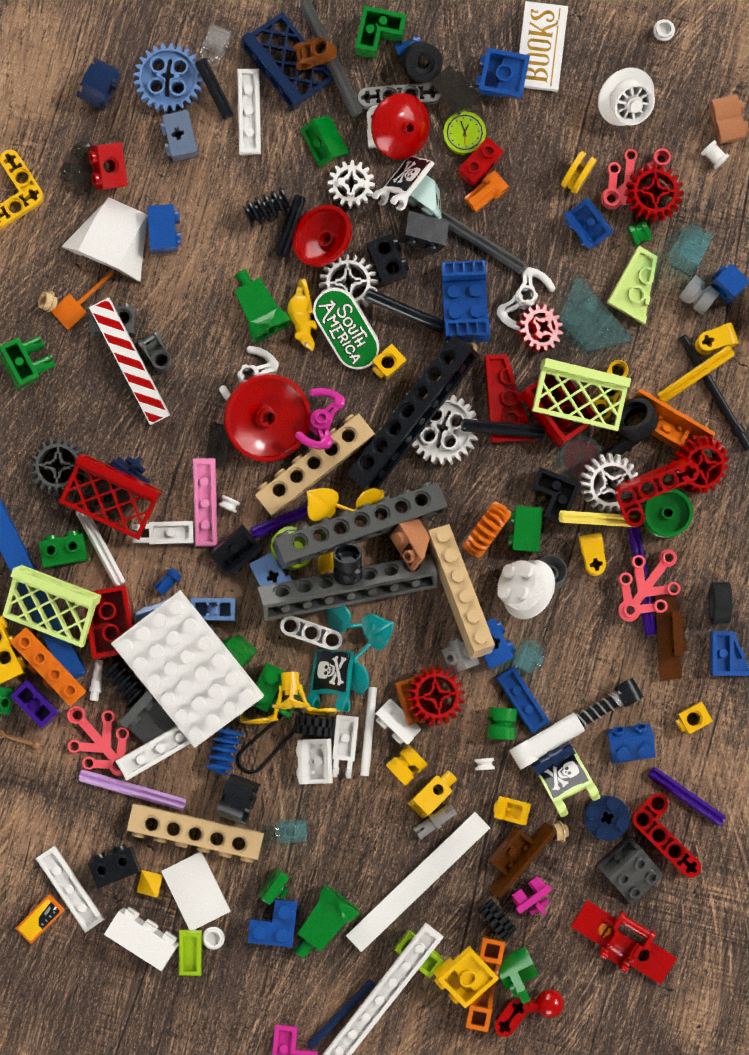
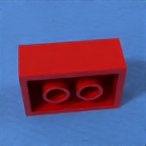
[520,374,598,448]
[84,585,135,660]

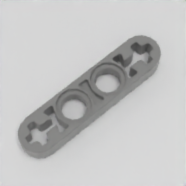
[358,82,442,110]

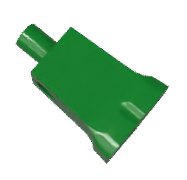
[235,269,292,344]
[294,884,360,959]

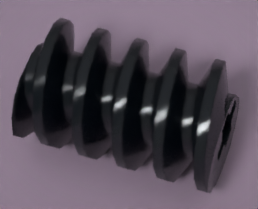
[242,187,291,228]
[102,658,146,708]

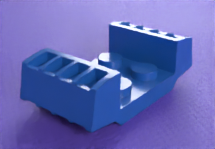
[441,260,490,343]

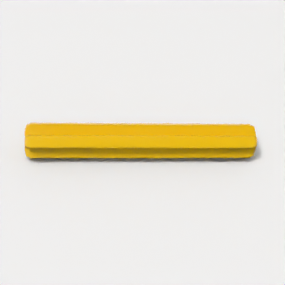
[658,346,735,403]

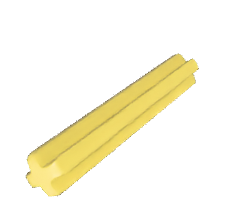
[558,510,638,527]

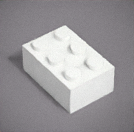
[104,907,179,971]

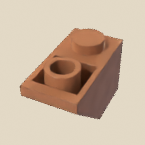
[390,519,430,572]

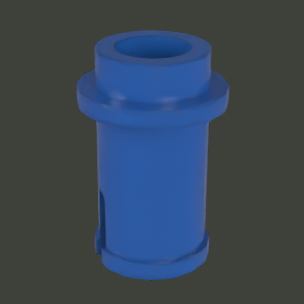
[394,36,421,58]
[154,568,182,596]

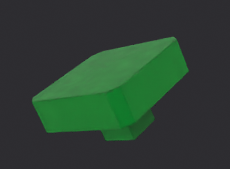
[258,867,289,905]

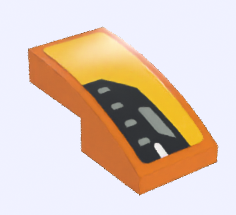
[15,894,65,944]

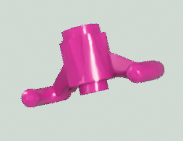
[295,388,345,450]

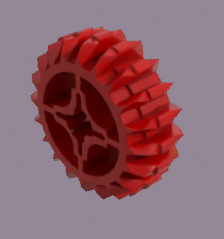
[625,163,684,223]
[670,435,730,494]
[405,666,465,726]

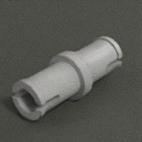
[413,802,457,840]

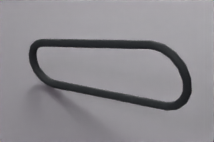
[237,708,304,774]

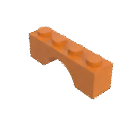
[465,935,505,1032]

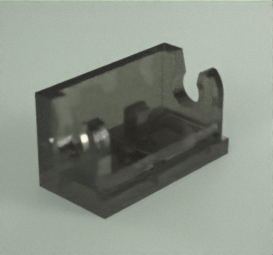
[206,422,231,470]

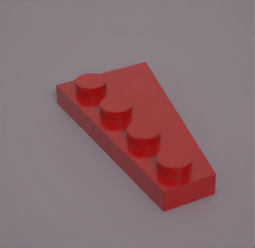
[484,354,535,443]

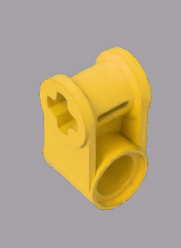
[694,323,739,355]
[579,532,606,576]

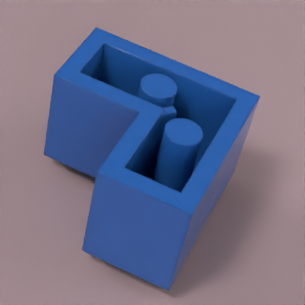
[247,898,298,948]

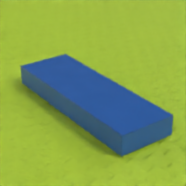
[495,666,550,734]

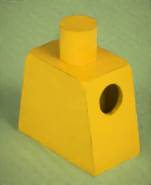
[407,770,457,819]

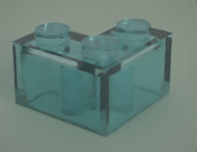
[667,223,714,277]

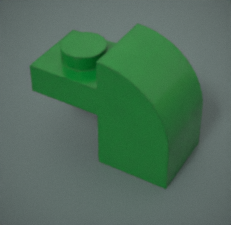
[499,947,539,1004]

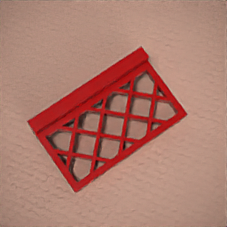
[59,453,163,540]

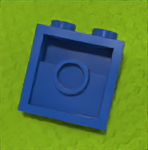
[475,47,530,99]

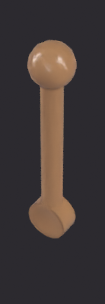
[0,730,40,750]

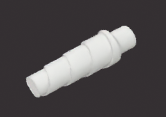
[89,660,103,701]

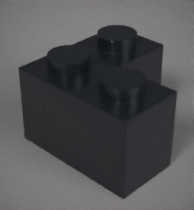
[530,467,581,527]

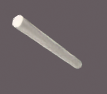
[360,687,377,776]

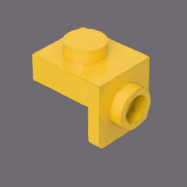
[494,796,531,826]

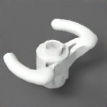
[497,267,555,330]
[219,346,279,401]

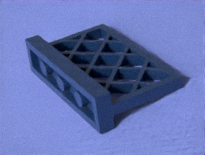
[240,12,334,111]

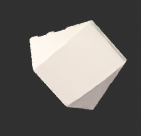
[62,197,148,283]

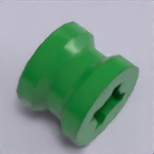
[627,220,652,247]

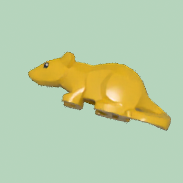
[287,279,317,351]

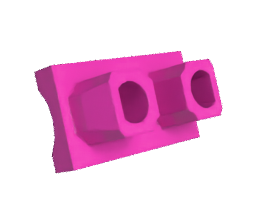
[511,876,552,916]

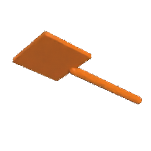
[51,270,114,330]

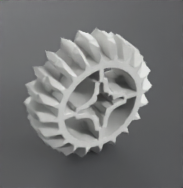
[319,254,378,307]
[579,453,638,513]

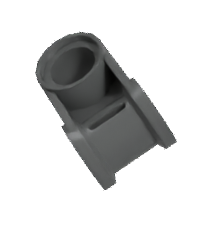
[137,329,173,373]

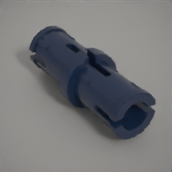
[531,741,576,776]

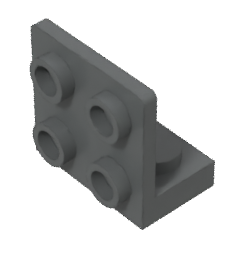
[119,690,176,743]
[597,836,663,905]

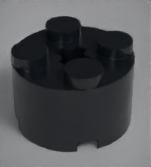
[215,773,261,826]

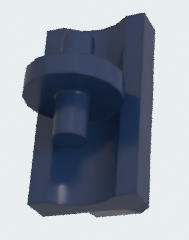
[109,456,150,495]

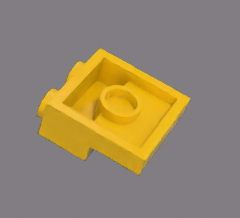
[433,946,499,1009]

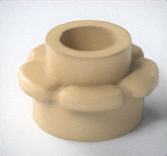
[38,291,57,312]
[551,821,569,843]

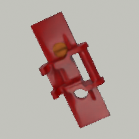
[570,900,677,985]

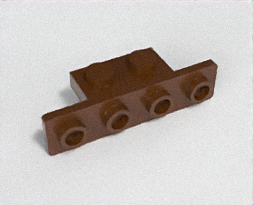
[654,591,687,680]
[488,822,557,899]

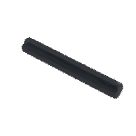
[364,289,444,332]
[461,419,545,439]

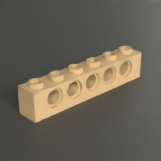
[255,413,375,517]
[127,803,265,863]

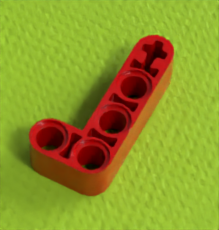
[615,457,700,527]
[630,793,701,878]

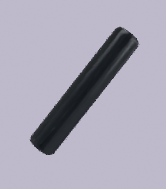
[195,58,234,120]
[275,195,306,257]

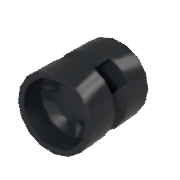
[333,543,362,586]

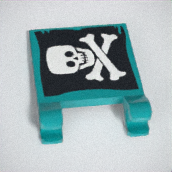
[307,649,355,712]

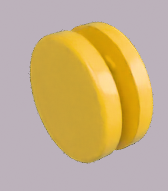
[561,151,597,194]

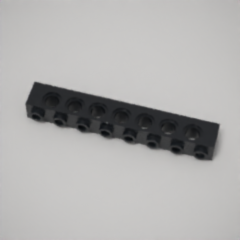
[346,335,480,490]

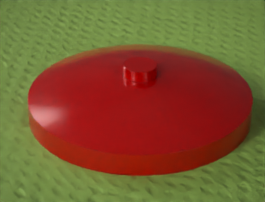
[224,373,311,462]

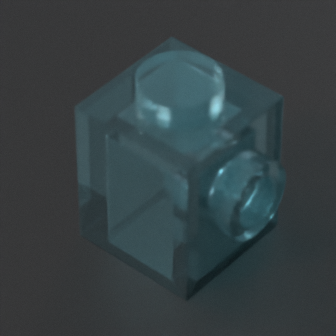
[511,639,545,675]
[275,819,308,843]

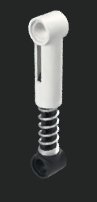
[509,677,644,770]

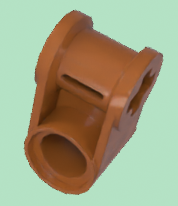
[293,37,337,70]

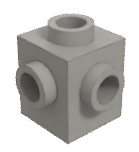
[442,638,480,675]

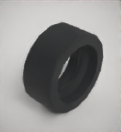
[614,398,659,441]
[708,582,733,624]

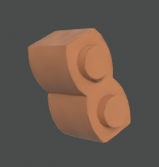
[709,95,749,145]

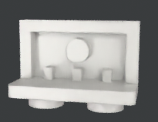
[375,699,421,745]
[296,738,333,784]

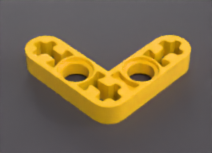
[0,150,44,230]

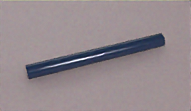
[307,979,376,1050]

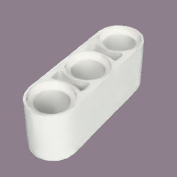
[280,616,342,650]

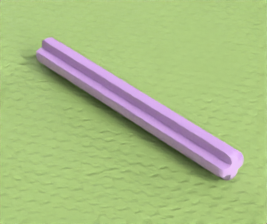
[79,770,186,810]

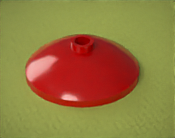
[371,93,430,160]
[292,205,352,267]

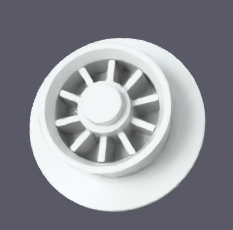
[598,68,655,126]

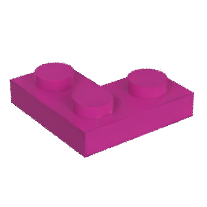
[272,1024,318,1055]

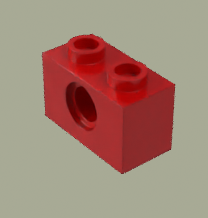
[458,137,504,189]
[88,142,128,190]

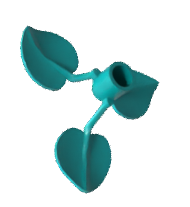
[325,606,394,695]

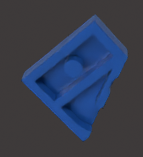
[710,631,749,676]

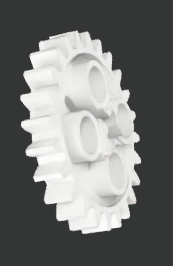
[412,395,478,465]

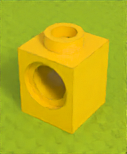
[372,344,407,380]
[675,702,713,734]

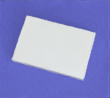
[161,851,231,930]

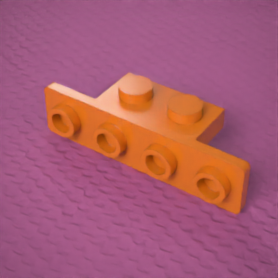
[634,389,715,451]
[10,628,86,706]

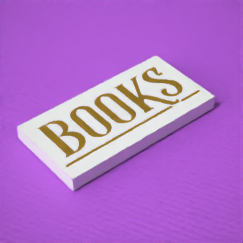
[519,1,568,92]

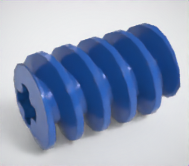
[205,727,244,776]

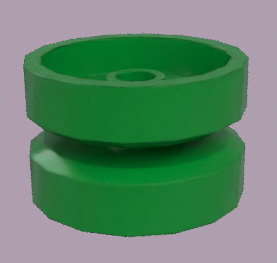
[642,489,693,539]

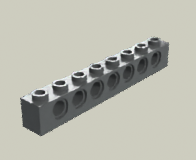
[272,482,448,569]
[257,554,437,621]

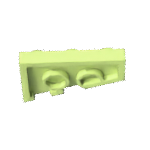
[607,246,658,325]

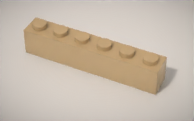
[428,524,495,660]

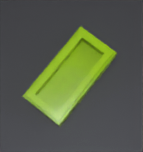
[179,930,202,976]

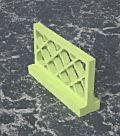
[532,358,631,431]
[2,565,102,647]

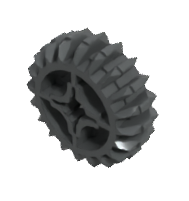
[29,437,88,497]

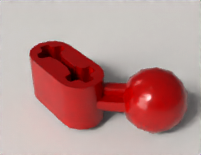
[495,989,564,1037]

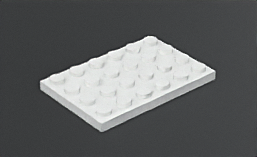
[111,590,264,748]

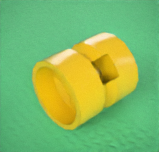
[386,744,428,786]

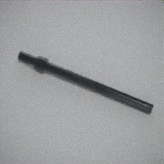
[679,334,749,451]

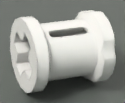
[701,140,730,169]

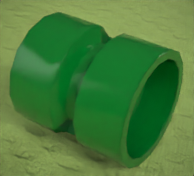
[487,707,517,740]

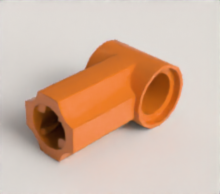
[464,170,509,213]

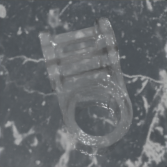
[200,23,233,68]

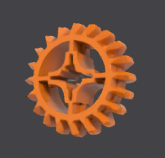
[463,502,511,558]

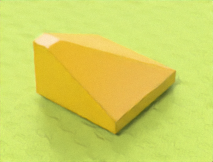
[137,870,163,898]

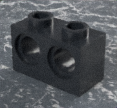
[366,234,409,287]

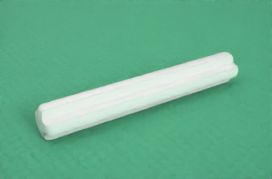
[76,507,125,587]

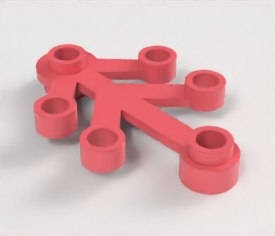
[600,148,671,210]
[618,549,680,622]
[67,706,130,776]

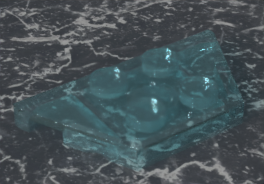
[558,276,634,353]

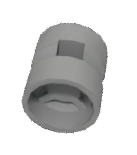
[678,275,720,316]

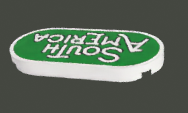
[313,287,380,369]

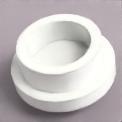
[653,19,675,41]
[202,927,225,950]

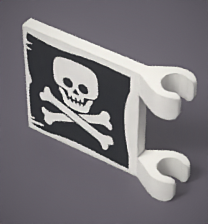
[372,156,435,211]

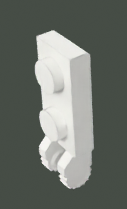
[132,521,194,545]
[332,715,359,779]

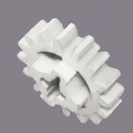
[328,160,375,209]

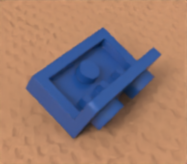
[563,197,614,249]
[606,723,656,764]

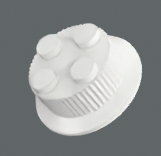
[497,560,555,619]

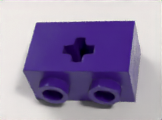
[11,680,61,728]

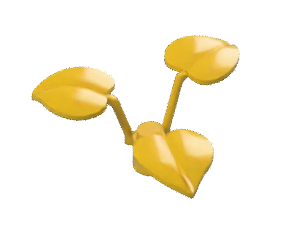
[306,488,384,574]
[240,672,339,724]

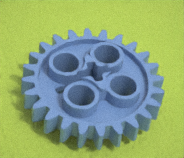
[133,43,204,114]

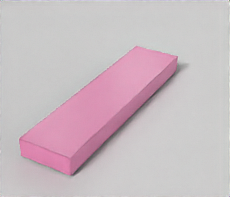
[193,458,218,546]

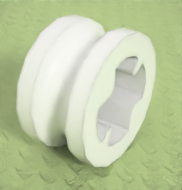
[218,495,240,513]
[474,758,495,770]

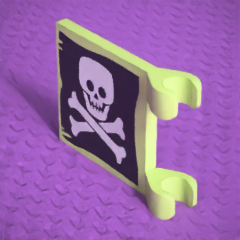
[539,748,600,817]

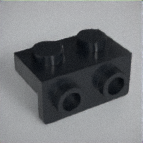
[209,525,263,577]

